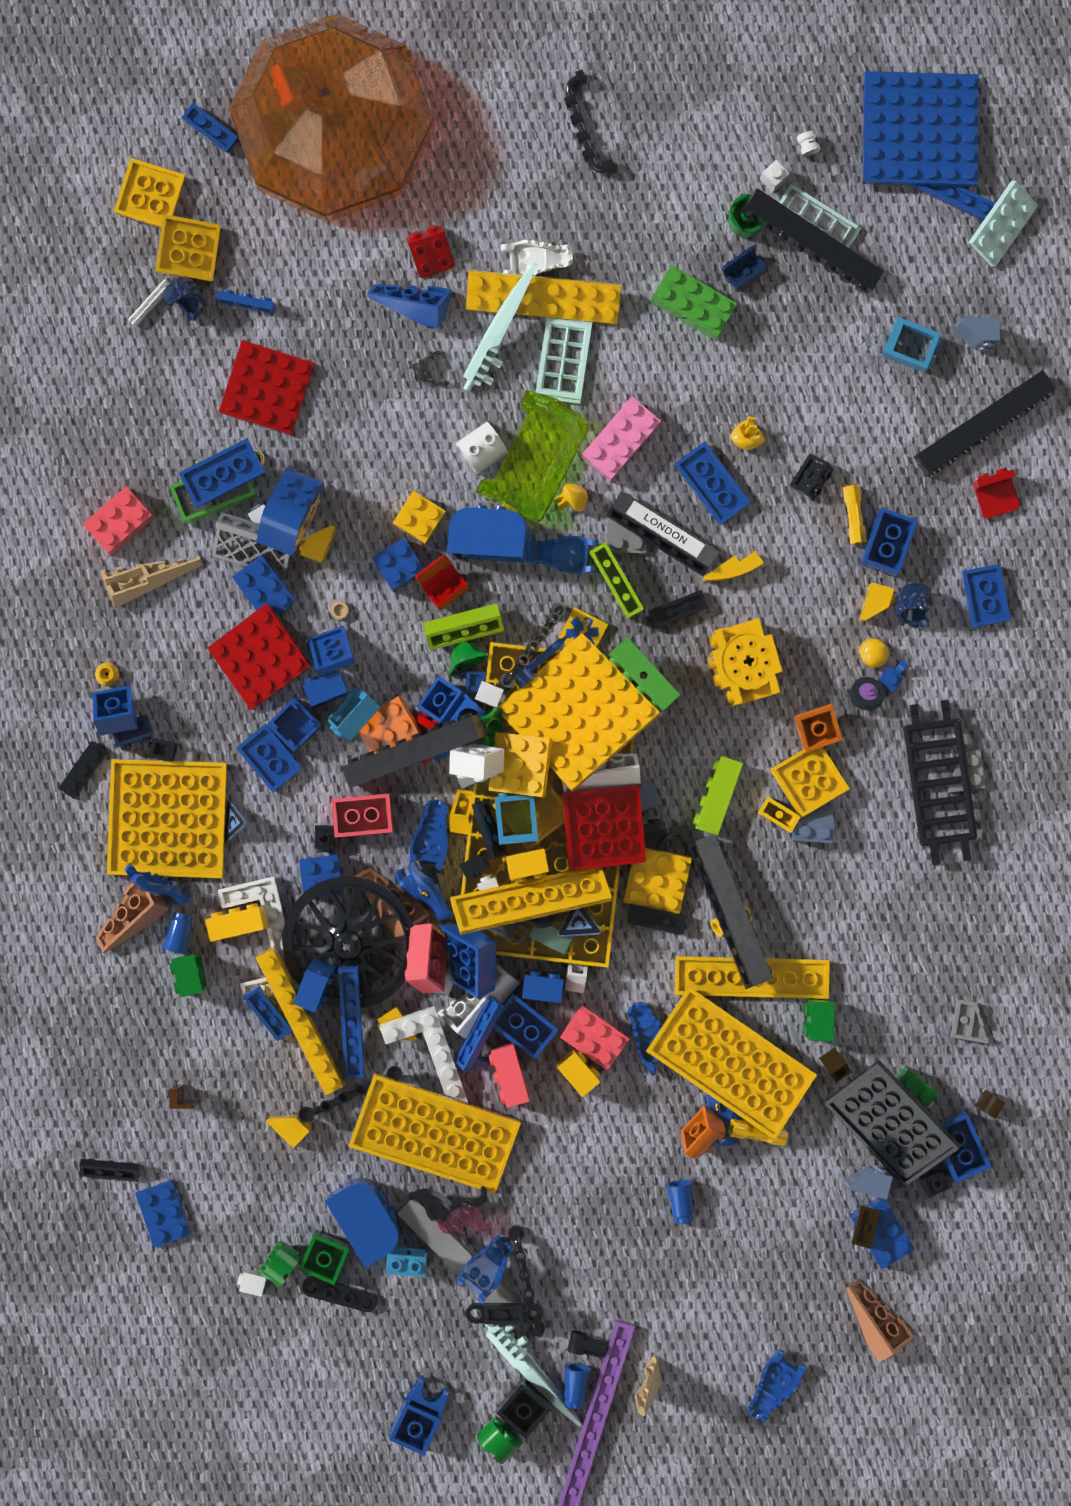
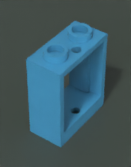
[882,317,942,373]
[327,686,381,741]
[495,793,538,845]
[385,1245,429,1277]

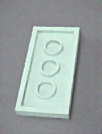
[968,181,1038,267]

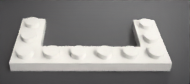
[218,876,300,1002]
[379,1006,469,1104]

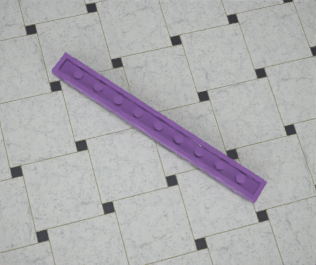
[558,1320,635,1506]

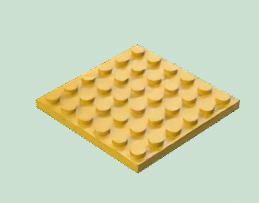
[497,633,660,792]
[107,759,227,878]

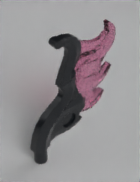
[407,1186,492,1234]

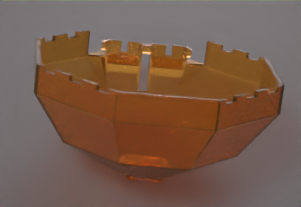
[228,13,435,223]

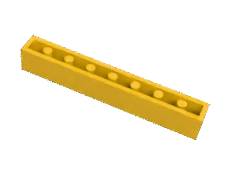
[256,946,344,1095]

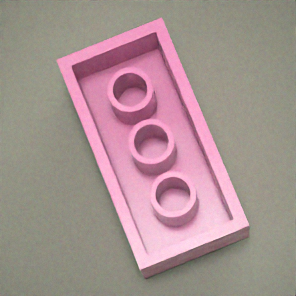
[581,397,661,482]

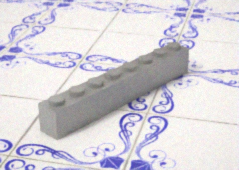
[397,1198,523,1303]

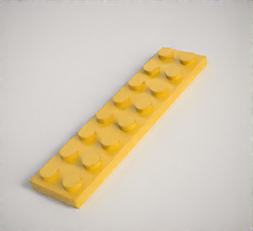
[466,270,621,324]
[450,867,612,935]
[674,956,830,999]

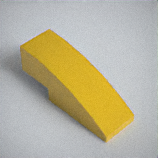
[702,551,764,582]

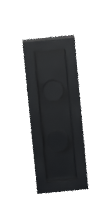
[648,590,708,629]
[59,741,108,799]
[472,799,508,860]
[627,904,687,935]
[79,1159,140,1182]

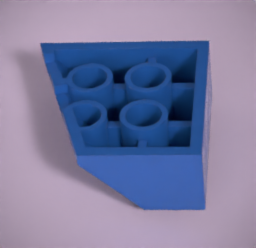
[439,924,496,999]

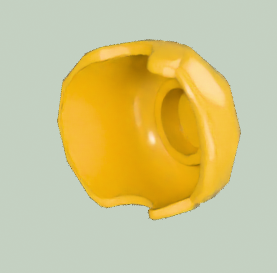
[859,638,889,668]

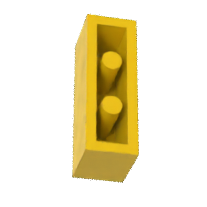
[205,903,270,942]

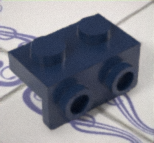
[722,246,769,292]
[112,714,155,751]

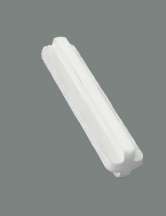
[129,279,169,327]

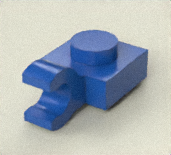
[878,659,909,693]

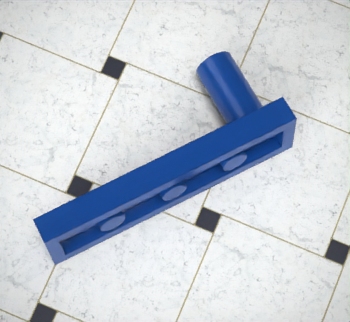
[455,995,504,1072]

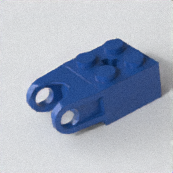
[417,676,487,727]
[388,1375,449,1456]

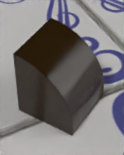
[819,1047,852,1083]
[975,1090,1006,1119]

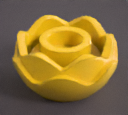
[95,662,119,686]

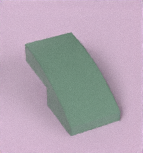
[529,926,574,955]

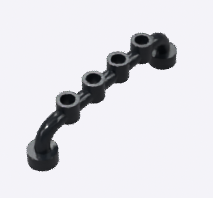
[564,69,617,176]
[498,603,566,690]
[298,1066,403,1122]
[509,1225,545,1337]

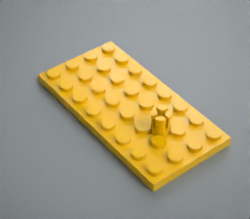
[646,987,817,1140]
[349,1073,521,1194]

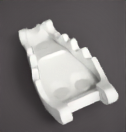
[501,240,573,276]

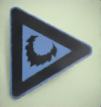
[225,801,247,843]
[558,907,601,937]

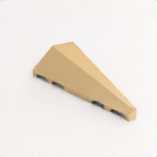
[100,556,203,608]
[634,1355,662,1416]

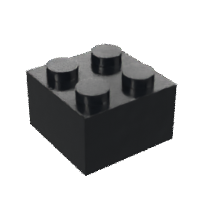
[496,1378,551,1439]

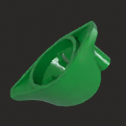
[448,642,489,677]
[474,707,502,747]

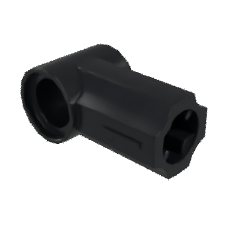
[567,1330,608,1358]

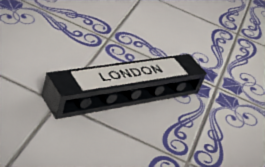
[606,491,719,577]

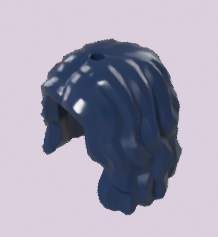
[163,276,204,321]
[895,583,931,628]

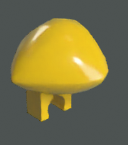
[731,416,765,450]
[554,483,588,512]

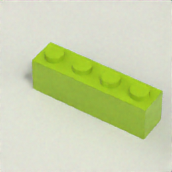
[589,542,644,619]
[423,603,504,650]
[693,756,743,836]

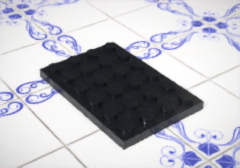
[824,1060,961,1187]

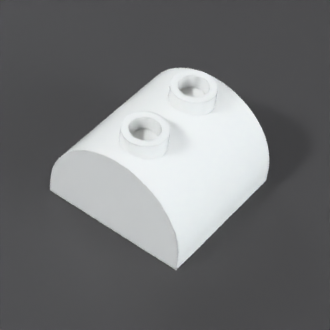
[455,422,509,475]

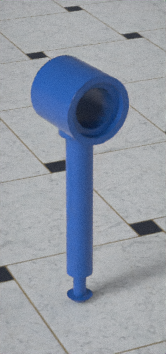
[515,633,570,688]

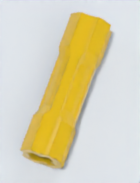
[843,485,867,545]
[728,1119,788,1146]

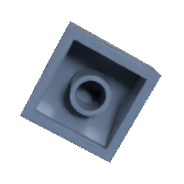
[954,317,1000,352]
[791,804,834,843]
[844,1164,893,1200]

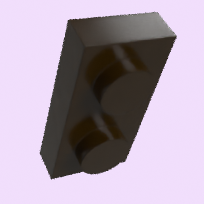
[851,1205,880,1249]

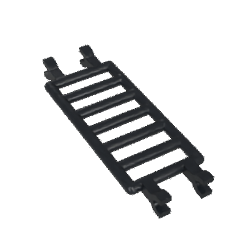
[903,700,977,865]

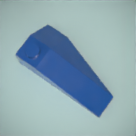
[367,284,452,328]

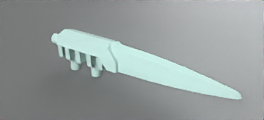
[463,262,537,392]
[485,1324,583,1427]

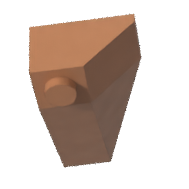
[355,868,433,943]
[96,882,170,953]
[846,1279,915,1362]

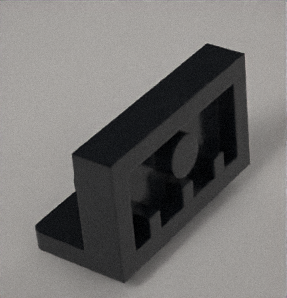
[790,453,833,501]

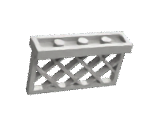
[212,512,290,579]

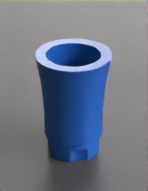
[161,912,193,955]
[666,1179,694,1224]
[564,1363,591,1409]

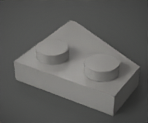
[608,518,646,554]
[947,750,985,793]
[950,999,989,1044]

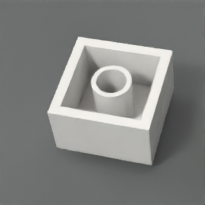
[449,743,504,782]

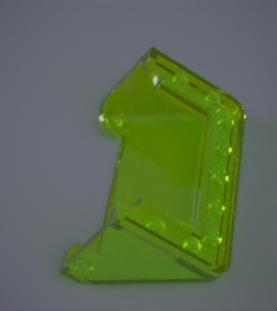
[475,390,589,523]

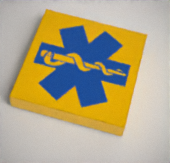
[557,607,608,647]

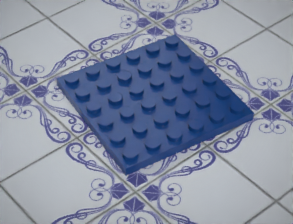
[862,71,979,187]

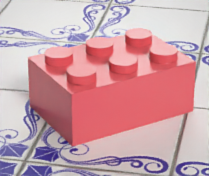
[83,486,155,555]
[331,794,394,837]
[405,923,448,994]
[559,1004,629,1070]
[488,1042,530,1108]

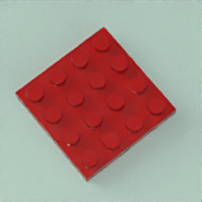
[219,340,315,436]
[207,603,312,710]
[562,785,646,871]

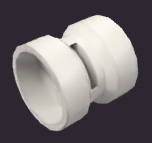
[797,131,820,157]

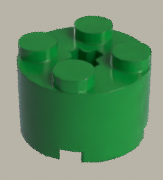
[728,194,763,238]
[258,1241,302,1288]
[477,1416,523,1464]

